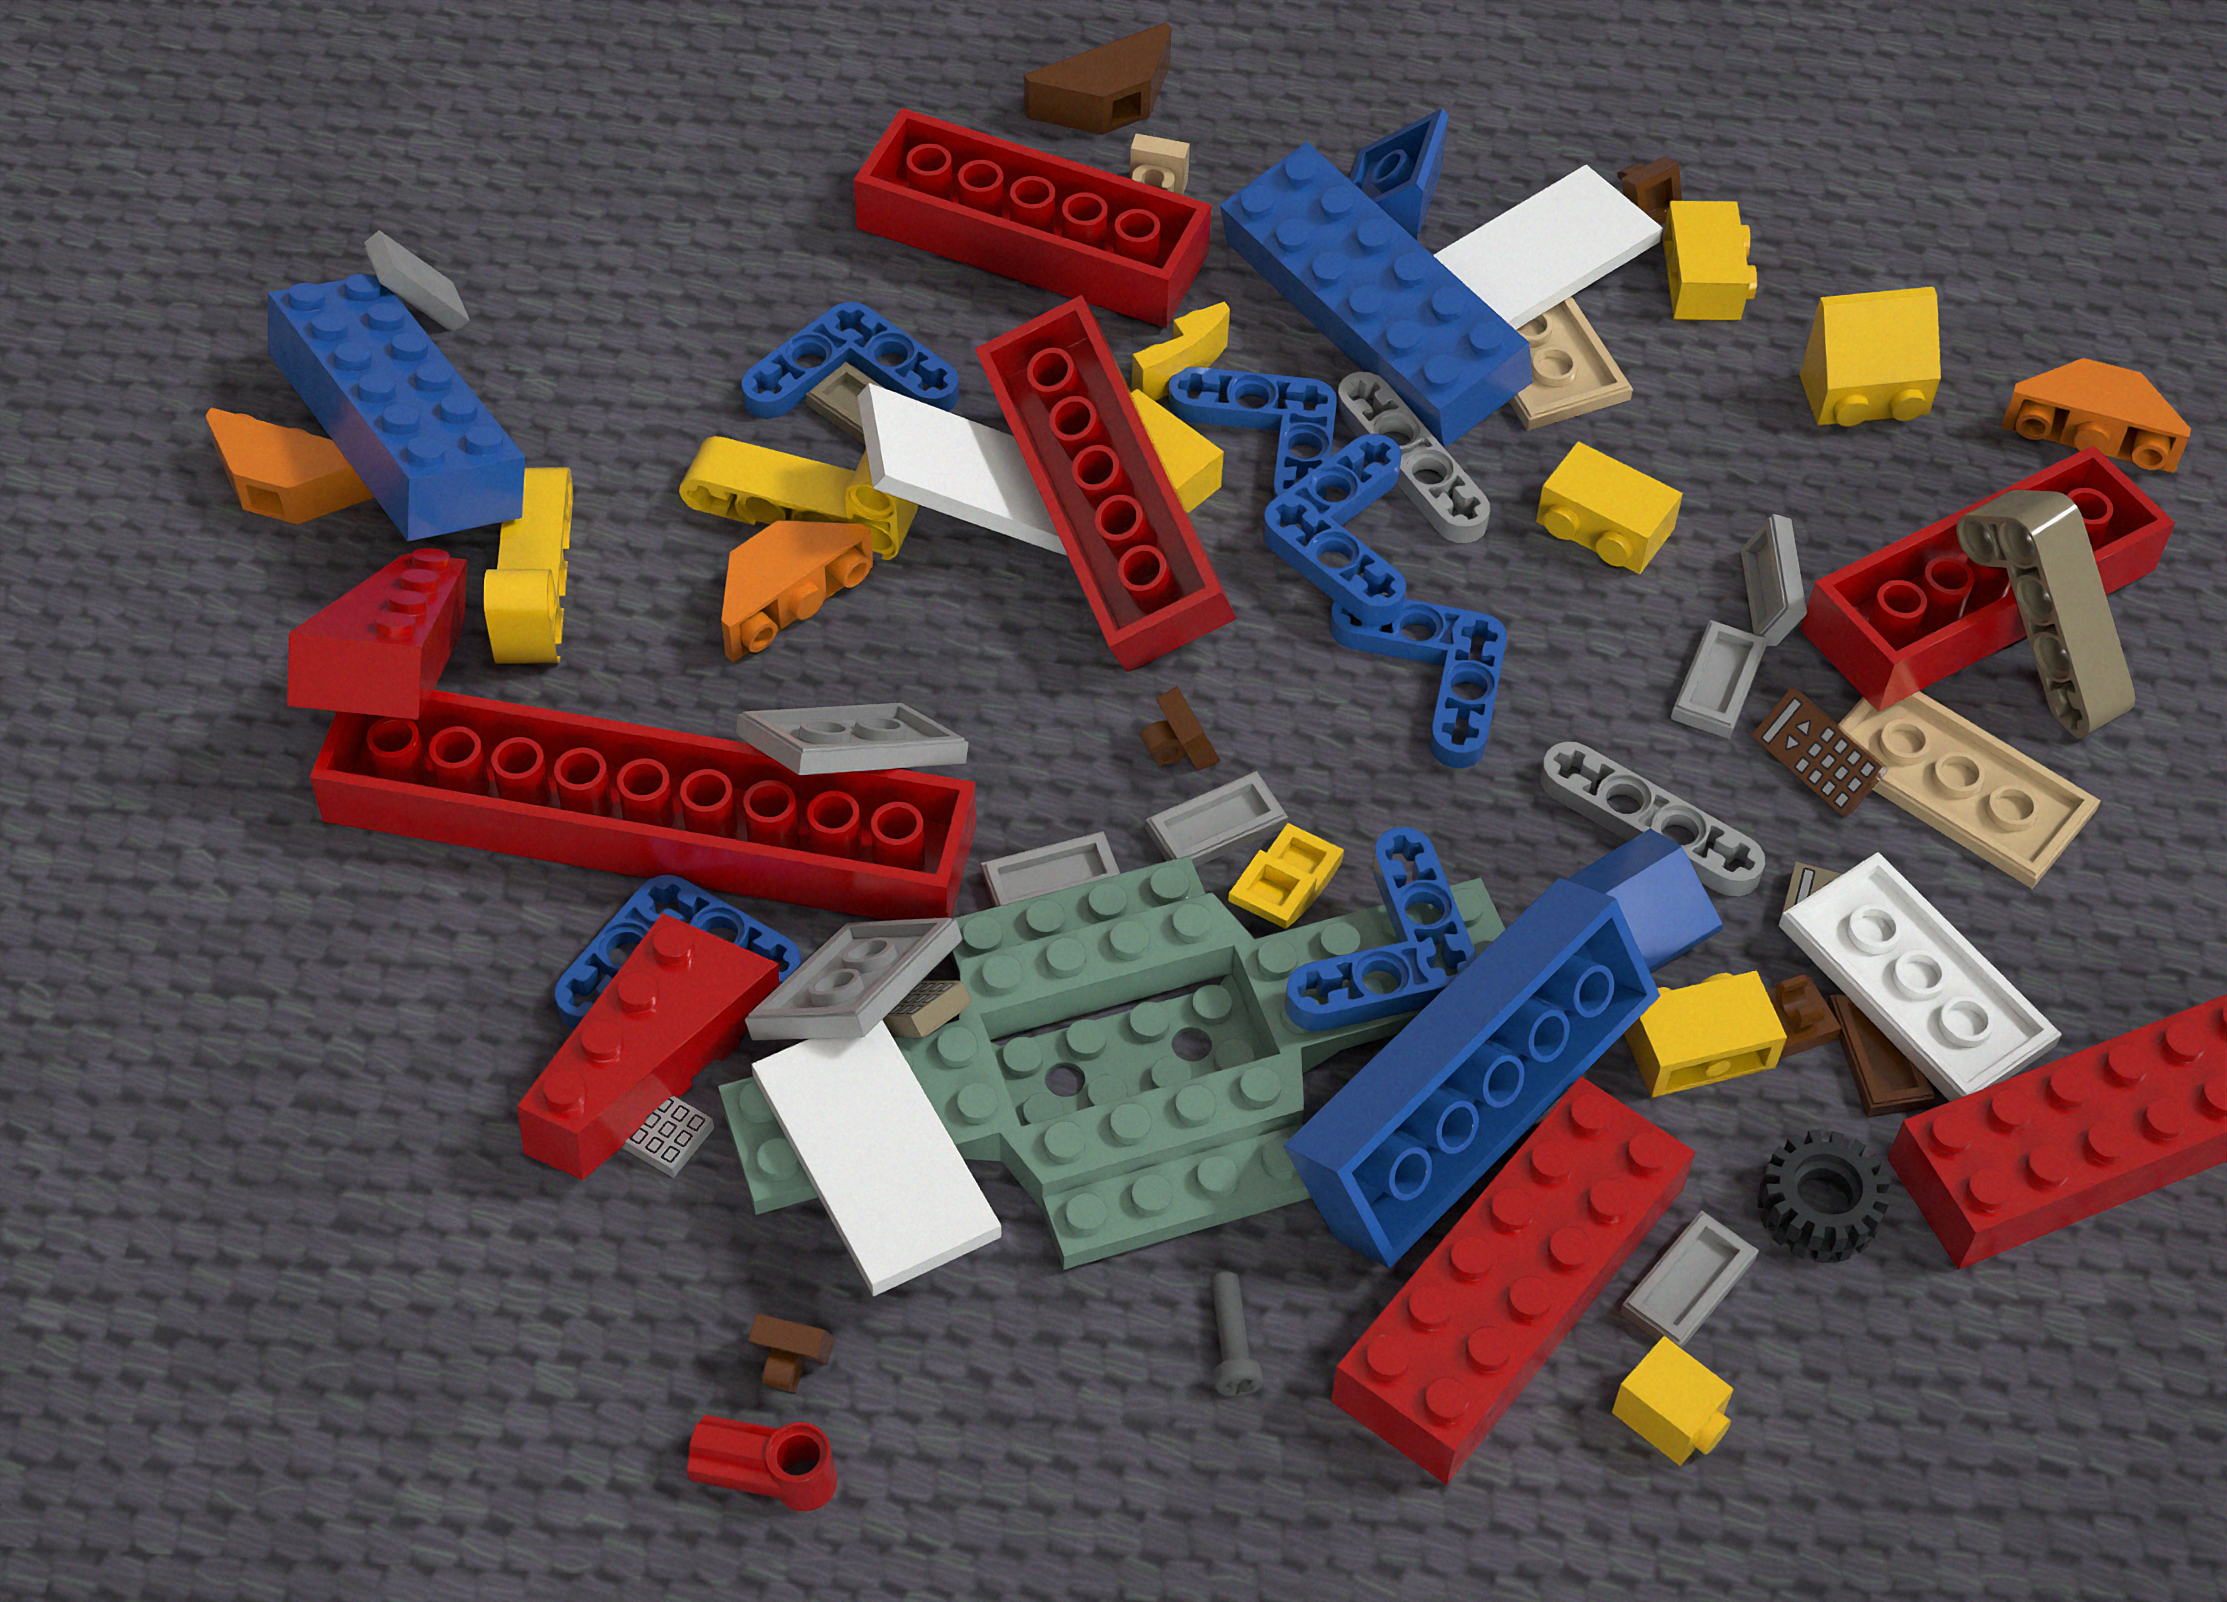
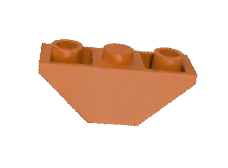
[2001,358,2191,473]
[205,407,375,525]
[721,521,873,663]

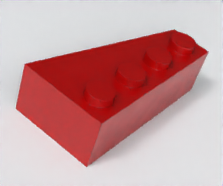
[287,548,467,720]
[517,913,779,1181]

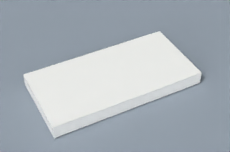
[1433,165,1663,330]
[857,383,1067,556]
[1778,852,2062,1102]
[752,1020,1001,1296]

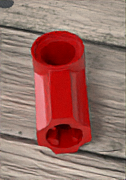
[686,1414,838,1511]

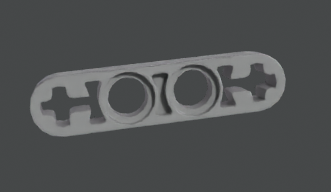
[1337,372,1490,543]
[1540,742,1765,897]

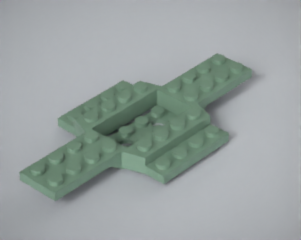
[718,855,1506,1270]

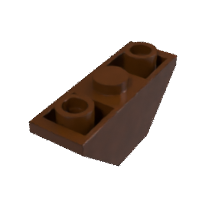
[1024,22,1172,135]

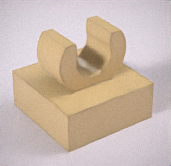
[1130,134,1190,195]

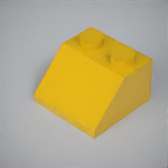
[1799,286,1941,427]

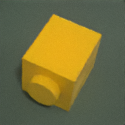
[1612,1336,1734,1466]

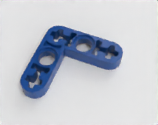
[741,302,959,419]
[1168,367,1337,500]
[1263,433,1407,626]
[1330,592,1507,768]
[1285,827,1476,1032]
[555,875,802,1029]

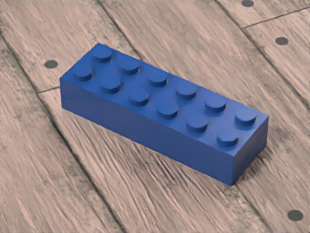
[1220,142,1533,447]
[268,274,525,542]
[1283,878,1660,1269]

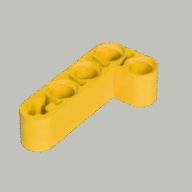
[679,436,919,560]
[484,467,573,664]

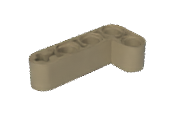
[1956,490,2135,739]

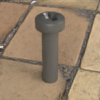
[1211,1272,1264,1397]

